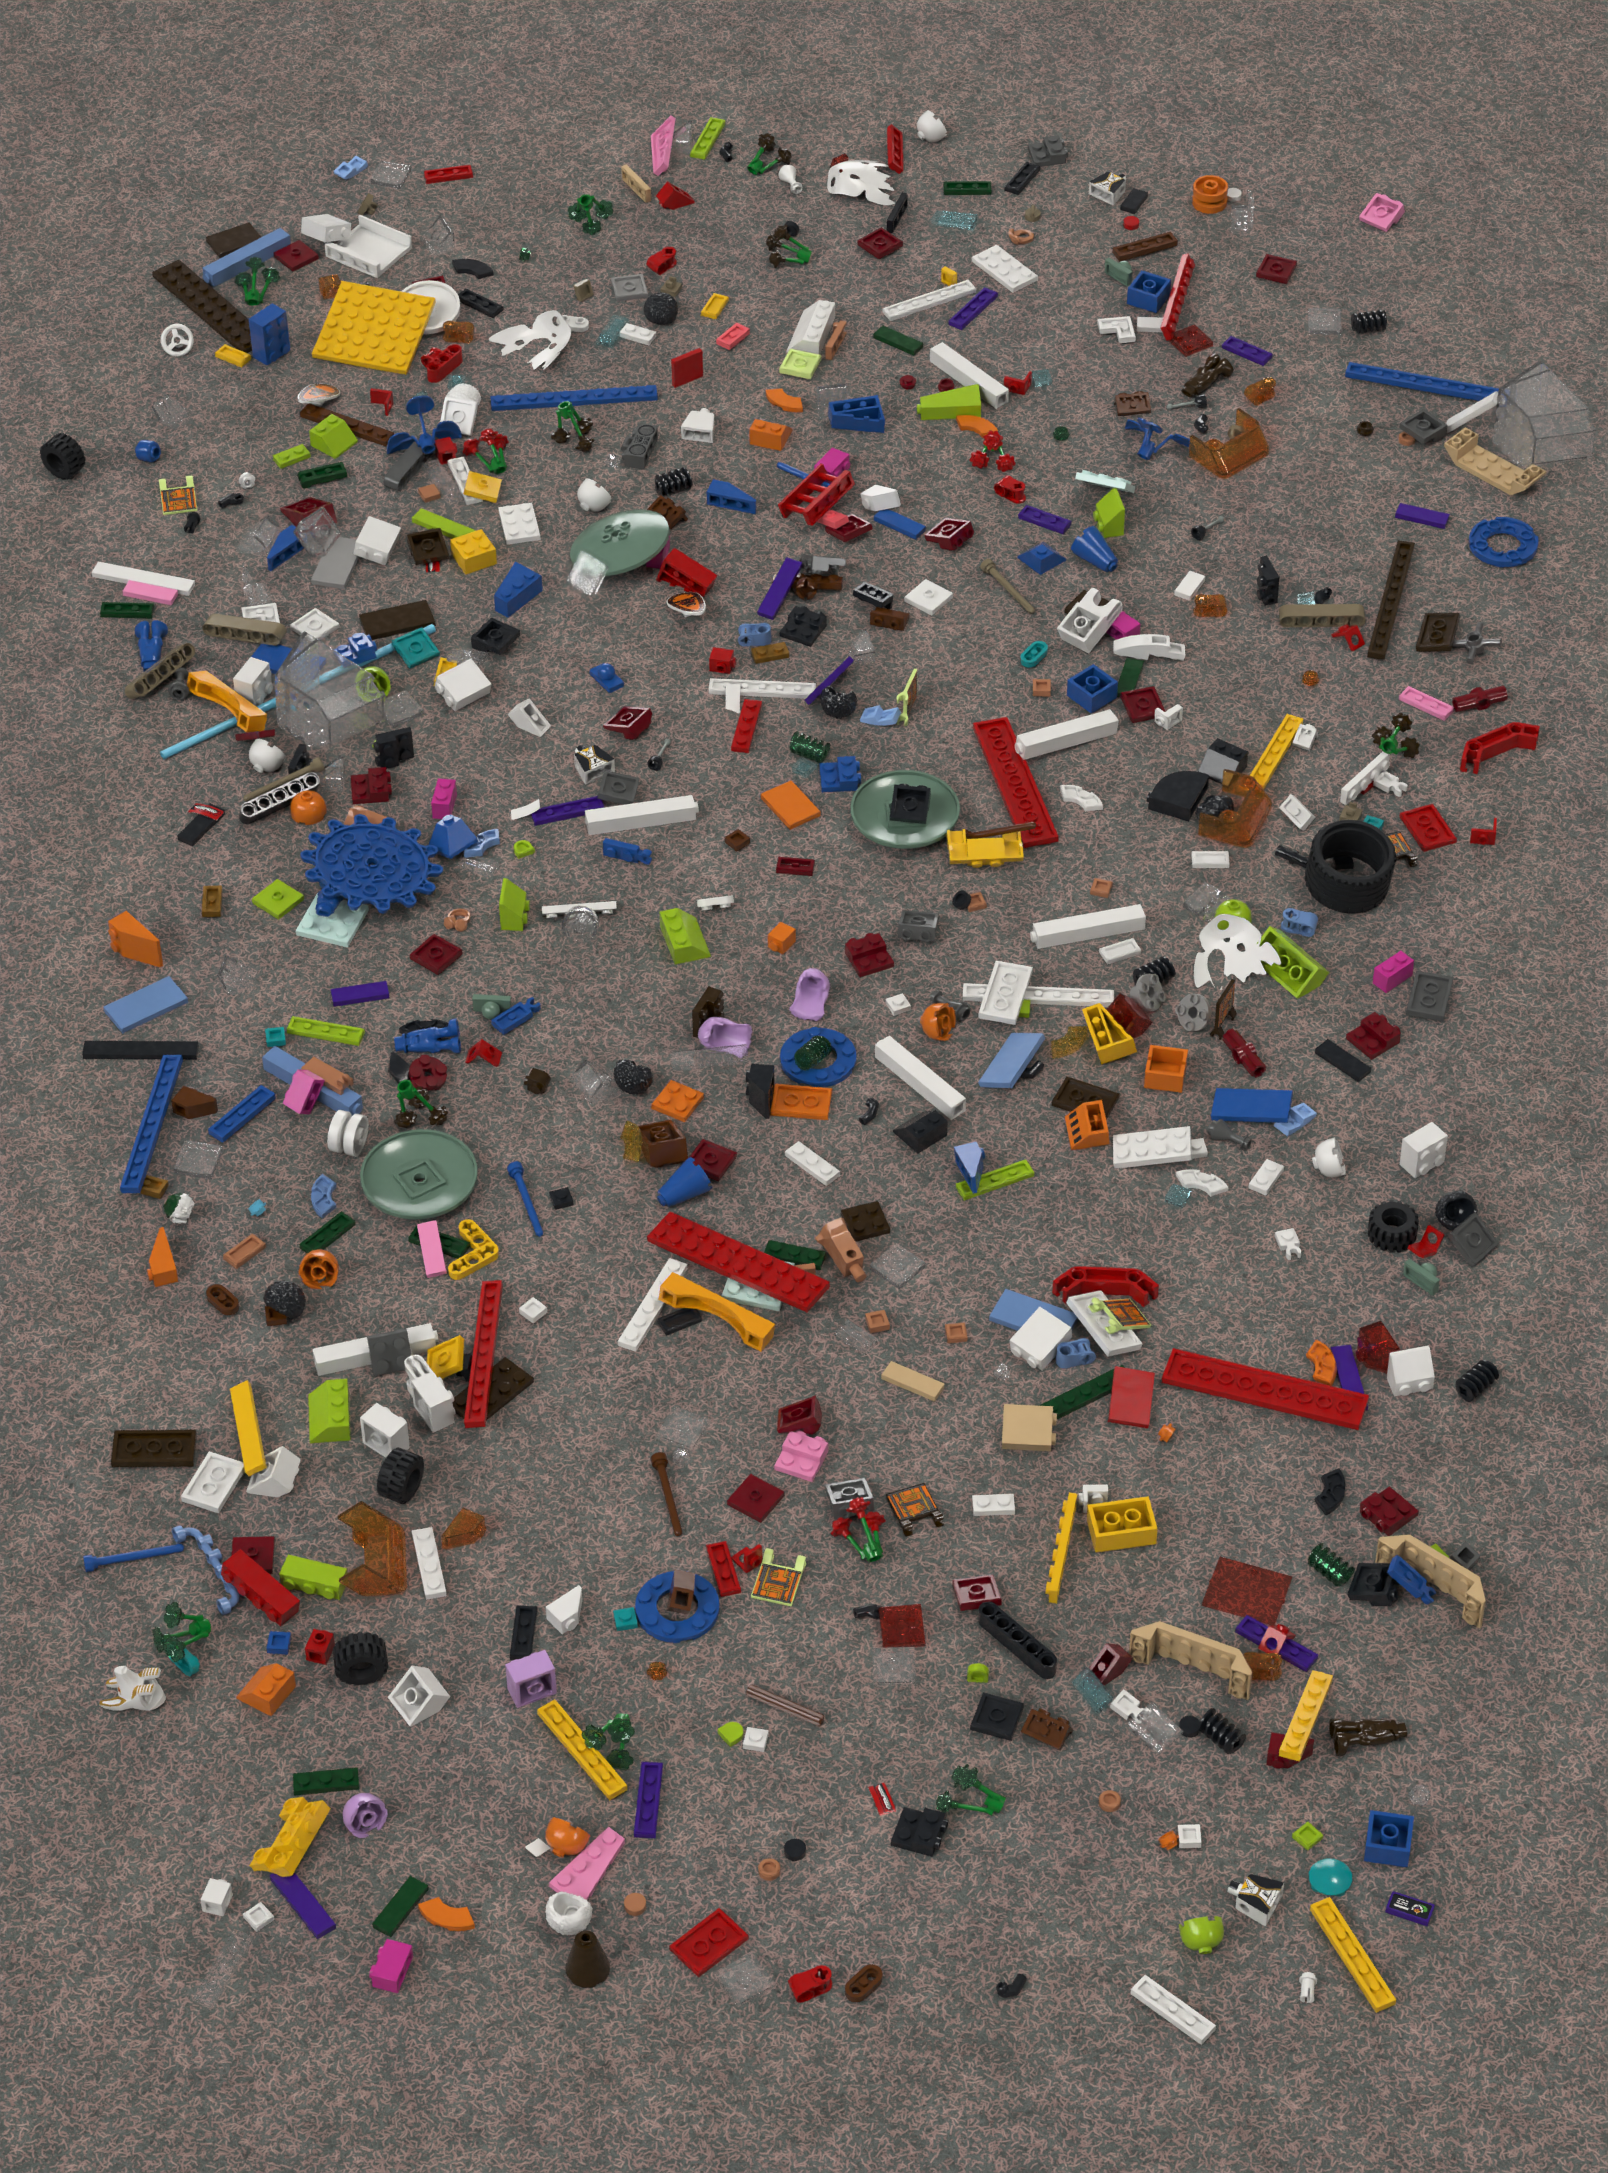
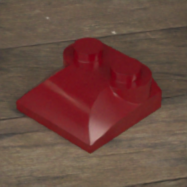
[603,706,652,740]
[777,1395,822,1434]

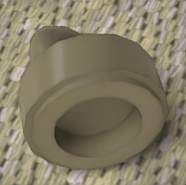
[1025,204,1041,222]
[1227,425,1245,444]

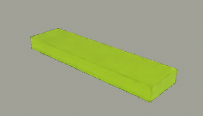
[690,117,725,160]
[412,508,476,539]
[286,1016,365,1046]
[956,1159,1034,1201]

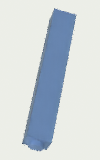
[203,228,291,287]
[262,1046,363,1116]

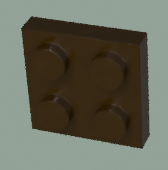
[841,1201,890,1242]

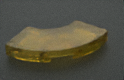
[1051,1026,1087,1059]
[620,1120,642,1162]

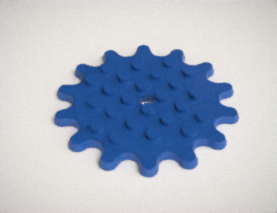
[300,814,443,914]

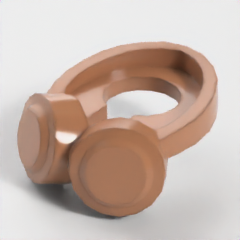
[1008,228,1034,245]
[444,908,470,932]

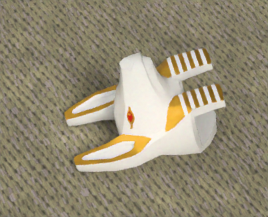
[99,1666,166,1711]

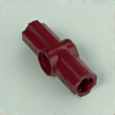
[1452,685,1508,712]
[1222,1028,1266,1078]

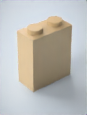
[1002,1404,1057,1451]

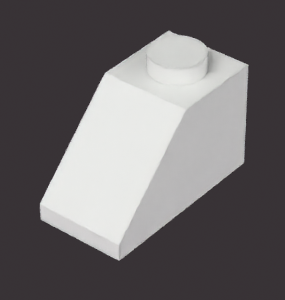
[860,485,901,511]
[508,699,551,737]
[546,1585,582,1634]

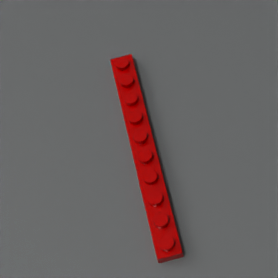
[464,1280,503,1428]

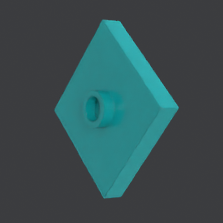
[392,627,440,669]

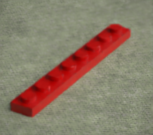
[1160,253,1195,341]

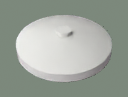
[401,280,460,334]

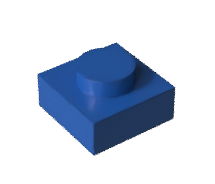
[267,1631,292,1655]

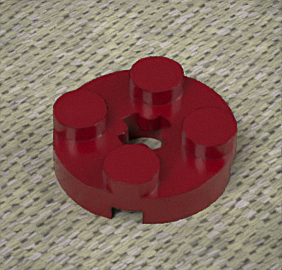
[408,1054,447,1091]

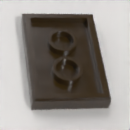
[206,222,261,258]
[1416,612,1460,652]
[1051,1076,1120,1120]

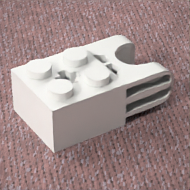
[1057,588,1122,653]
[404,1355,456,1433]

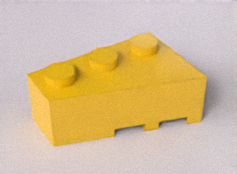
[1082,1003,1137,1065]

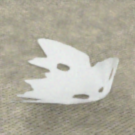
[827,160,895,205]
[489,310,571,370]
[1194,914,1281,990]

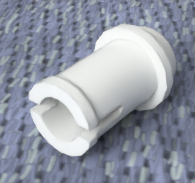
[1299,1972,1317,2003]

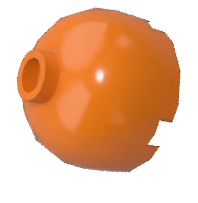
[290,790,327,825]
[920,1003,956,1041]
[299,1249,339,1289]
[546,1817,590,1858]

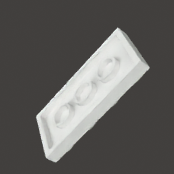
[972,245,1038,293]
[978,961,1033,1025]
[1113,1126,1192,1168]
[1067,1290,1142,1357]

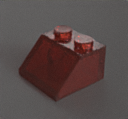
[1106,993,1153,1039]
[1356,1321,1400,1374]

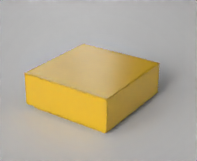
[941,266,957,286]

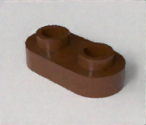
[206,1284,239,1315]
[845,1964,883,2002]

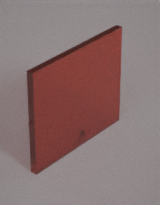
[1202,1557,1292,1625]

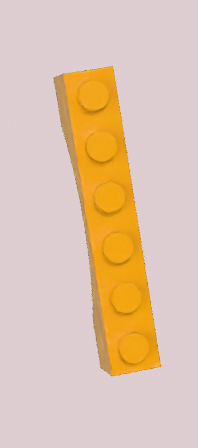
[187,671,267,733]
[658,1272,775,1352]

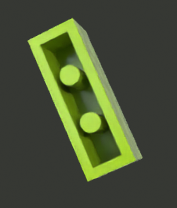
[279,1555,349,1600]

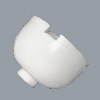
[917,110,947,143]
[577,478,612,512]
[249,739,286,773]
[1312,1137,1346,1178]

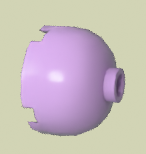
[343,1793,388,1838]

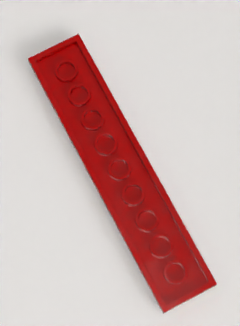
[973,717,1059,848]
[647,1212,830,1313]
[1162,1348,1369,1430]

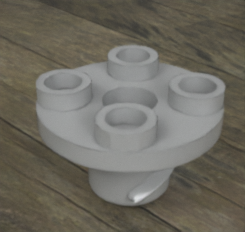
[1130,974,1166,1012]
[1176,994,1212,1031]

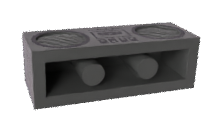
[621,423,658,470]

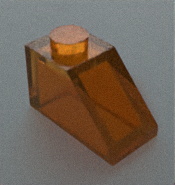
[441,1507,486,1550]

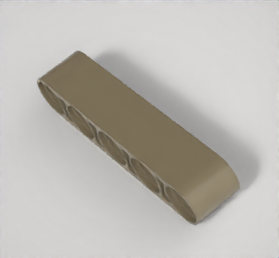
[1279,604,1366,627]
[202,613,287,646]
[125,643,195,699]

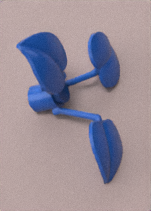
[387,396,462,454]
[1125,417,1197,460]

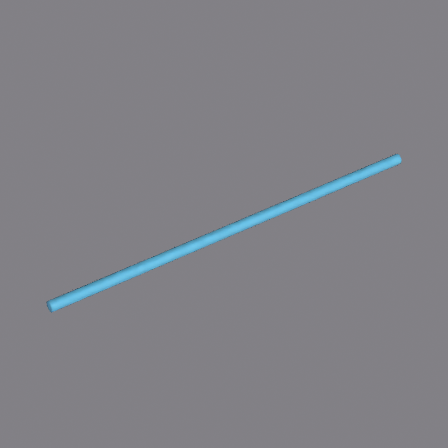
[160,624,436,759]

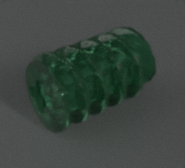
[790,731,831,763]
[794,1035,832,1071]
[1308,1543,1355,1587]

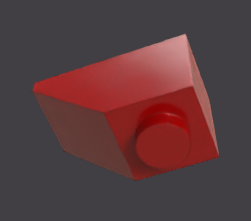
[656,181,695,210]

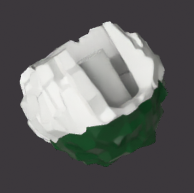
[163,1193,195,1224]

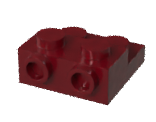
[924,518,974,551]
[351,767,392,804]
[845,933,894,977]
[1346,1012,1401,1060]
[1359,1486,1419,1536]

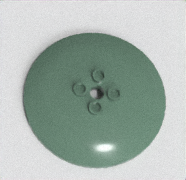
[570,509,670,576]
[850,770,960,849]
[360,1129,478,1219]

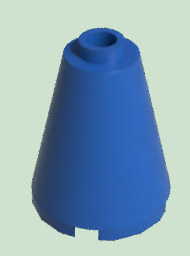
[1071,526,1118,572]
[657,1157,712,1207]

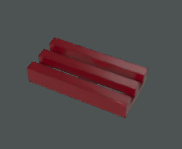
[776,857,815,876]

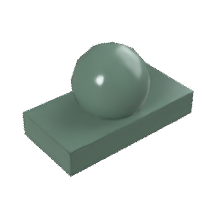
[1105,258,1133,286]
[472,994,511,1020]
[1403,1259,1440,1295]

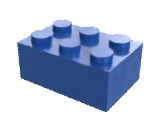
[249,303,290,365]

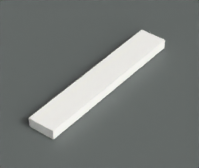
[883,280,976,321]
[92,562,195,596]
[709,678,816,699]

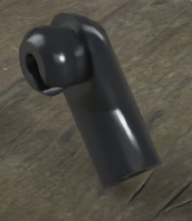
[719,142,733,162]
[1194,414,1209,434]
[218,493,244,508]
[1314,587,1332,604]
[1020,1060,1044,1078]
[859,1097,879,1125]
[853,1604,885,1620]
[996,1973,1027,1998]

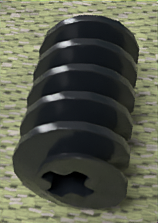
[1351,310,1387,334]
[654,467,693,496]
[1133,956,1176,985]
[1455,1360,1499,1402]
[1199,1708,1246,1754]

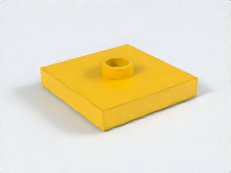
[463,471,502,503]
[427,1335,464,1379]

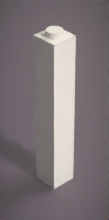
[930,342,1009,409]
[1015,709,1119,760]
[585,795,699,835]
[1030,904,1146,949]
[875,1036,966,1120]
[313,1323,439,1376]

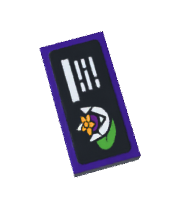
[1385,1891,1435,1926]

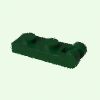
[297,462,347,489]

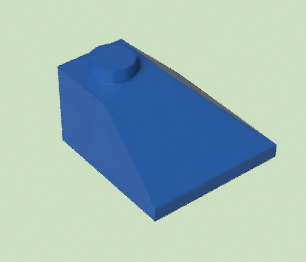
[1018,541,1066,575]
[429,814,478,859]

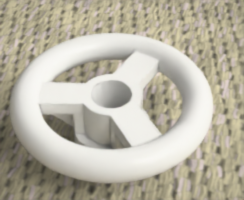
[161,324,194,356]

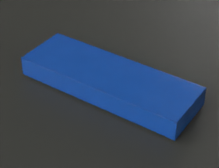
[874,509,926,540]

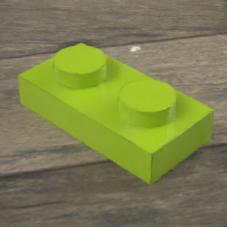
[273,444,311,469]

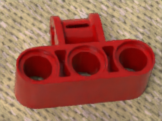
[421,344,463,383]

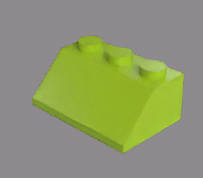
[659,908,711,965]
[308,1379,351,1443]

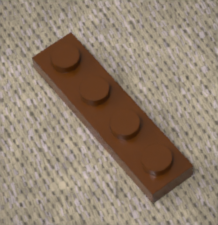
[1112,231,1178,262]

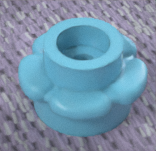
[248,1199,266,1217]

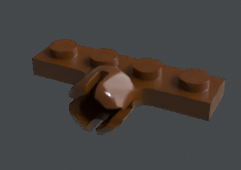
[772,573,843,600]

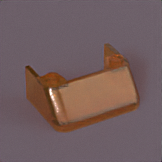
[1189,408,1269,479]
[1198,769,1272,848]
[338,1501,407,1597]

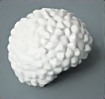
[446,383,481,405]
[545,1891,592,1935]

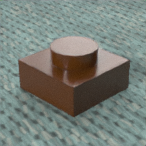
[724,829,750,852]
[265,1306,287,1326]

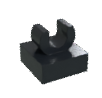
[456,1353,472,1382]

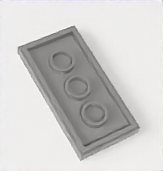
[311,536,360,589]

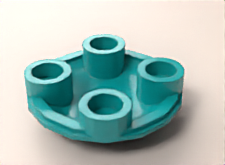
[1309,1858,1352,1897]

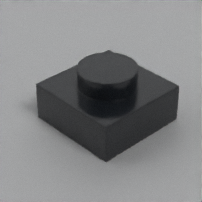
[549,1187,574,1210]

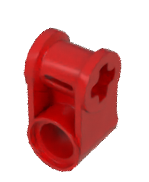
[646,247,677,275]
[994,475,1026,504]
[788,1965,832,2003]

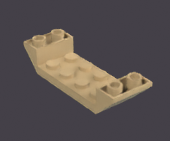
[1444,427,1546,495]
[1375,1535,1486,1628]
[1129,1621,1252,1700]

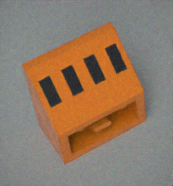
[1065,1100,1110,1150]

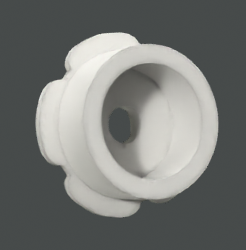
[239,472,255,489]

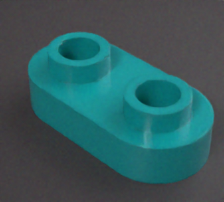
[1020,641,1048,668]
[166,1641,200,1676]

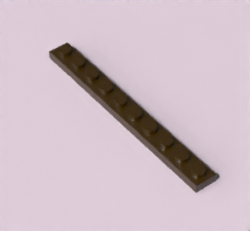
[1367,540,1415,660]

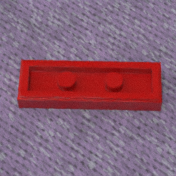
[424,165,473,184]
[706,1541,741,1597]

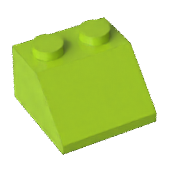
[309,414,358,459]
[1093,488,1125,538]
[499,878,530,931]

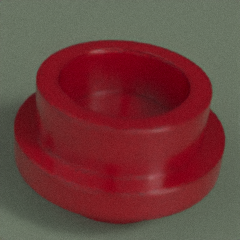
[900,375,916,389]
[938,378,955,392]

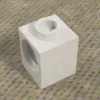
[201,1878,233,1916]

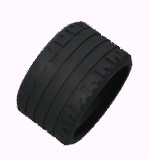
[1305,820,1396,914]

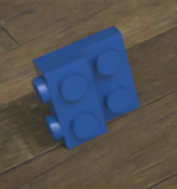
[333,633,377,669]
[819,756,861,792]

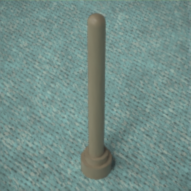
[980,559,1035,614]
[243,757,325,802]

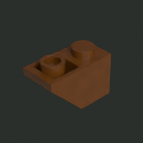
[171,1086,218,1119]
[666,1569,695,1614]

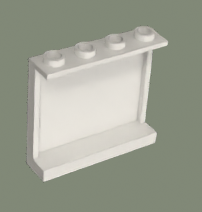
[325,215,412,278]

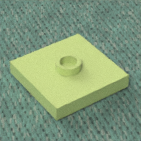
[779,349,821,379]

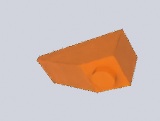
[147,1227,178,1287]

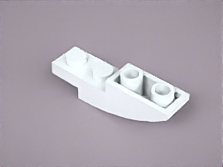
[1113,634,1185,661]

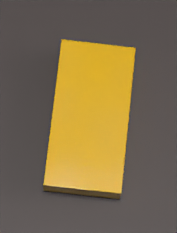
[701,293,729,319]
[215,344,251,368]

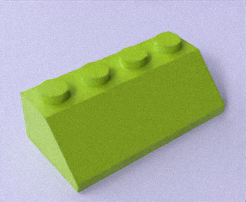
[1257,926,1330,999]

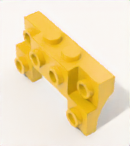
[947,829,1024,868]
[249,1797,331,1877]

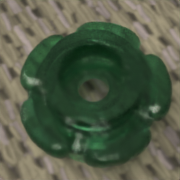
[519,247,531,262]
[1053,426,1070,441]

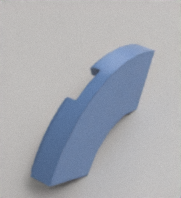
[464,829,500,858]
[311,1174,337,1219]

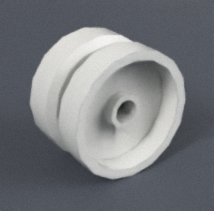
[327,1110,369,1157]

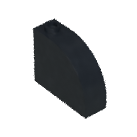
[1146,771,1210,822]

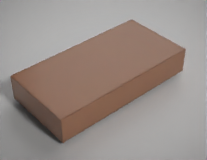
[223,1233,266,1269]

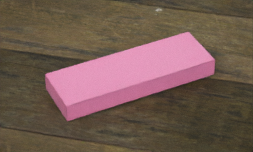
[123,580,178,605]
[1399,686,1454,721]
[417,1220,447,1278]

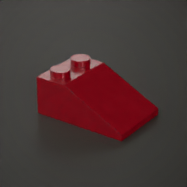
[280,497,337,535]

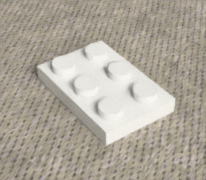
[498,503,540,545]
[181,1451,245,1513]

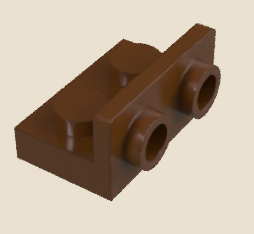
[1114,391,1151,416]
[647,495,688,529]
[870,607,910,631]
[1021,1708,1073,1751]

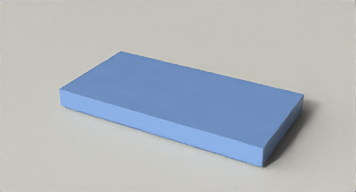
[103,976,188,1034]
[978,1033,1045,1088]
[989,1289,1078,1331]

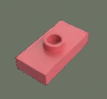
[716,323,750,350]
[817,509,849,529]

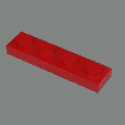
[887,124,904,174]
[731,699,762,753]

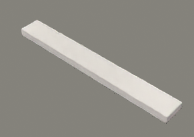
[963,983,1114,1007]

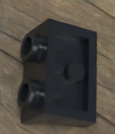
[853,582,894,609]
[288,743,314,784]

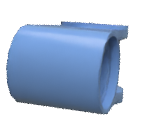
[738,623,772,646]
[1281,908,1318,937]
[1055,1338,1096,1368]

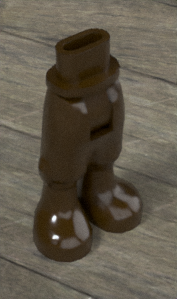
[1181,354,1234,397]
[1329,1718,1407,1756]

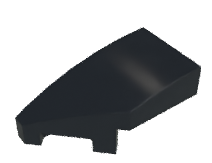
[388,1051,410,1084]

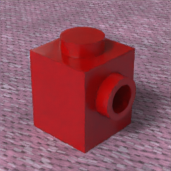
[434,437,457,465]
[709,647,737,674]
[305,1629,335,1665]

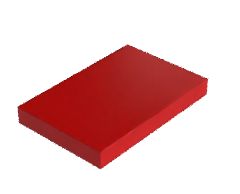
[1400,804,1457,852]
[1108,1366,1155,1428]
[669,1908,749,1977]

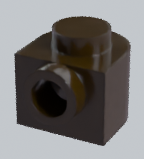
[524,1068,551,1094]

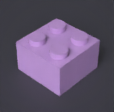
[505,1650,557,1708]

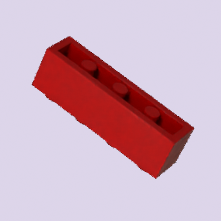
[221,1549,300,1627]

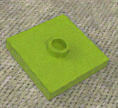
[252,879,304,920]

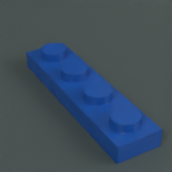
[208,1085,276,1143]

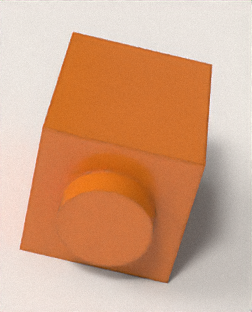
[768,922,796,954]

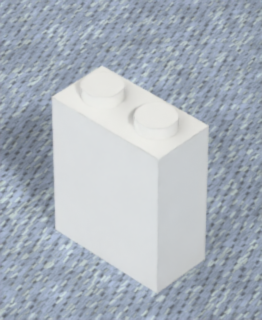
[301,214,351,242]
[353,516,401,565]
[435,659,491,711]
[1010,1307,1072,1370]

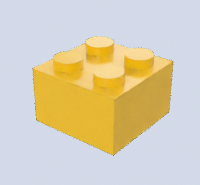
[450,529,497,574]

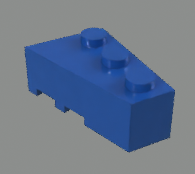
[828,395,885,433]
[494,561,543,618]

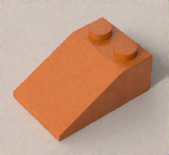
[108,911,163,967]

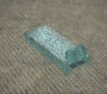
[931,210,977,232]
[596,315,629,349]

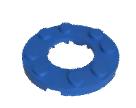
[1469,517,1539,567]
[780,1027,856,1087]
[635,1571,720,1643]

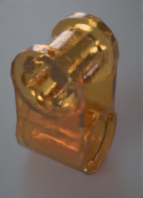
[443,321,475,343]
[1244,377,1276,406]
[1193,594,1228,617]
[1243,1652,1282,1681]

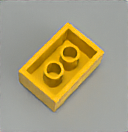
[1087,1496,1157,1553]

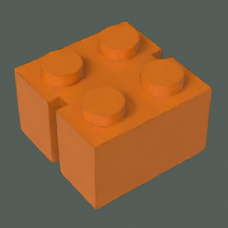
[1144,1045,1188,1093]

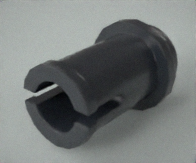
[184,512,200,533]

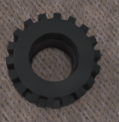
[40,433,86,480]
[1368,1200,1419,1253]
[377,1447,424,1504]
[333,1632,388,1686]

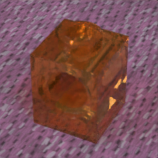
[318,274,343,300]

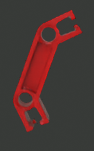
[1460,722,1540,774]
[1052,1266,1159,1307]

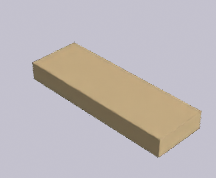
[621,165,651,203]
[881,1361,944,1402]

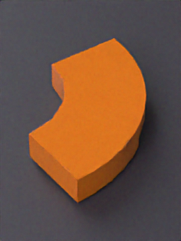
[766,388,803,413]
[956,415,998,438]
[1306,1340,1337,1386]
[418,1897,475,1931]

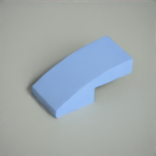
[333,156,368,180]
[860,705,901,726]
[1274,1103,1317,1136]

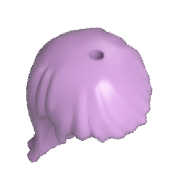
[789,968,830,1021]
[698,1017,752,1058]

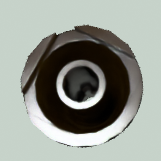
[565,1930,610,1988]

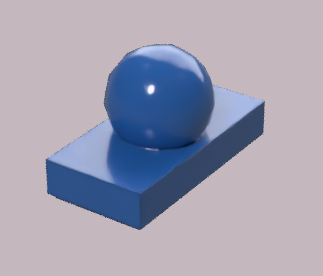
[589,663,624,693]

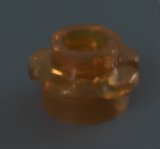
[1302,670,1319,686]
[647,1662,667,1680]

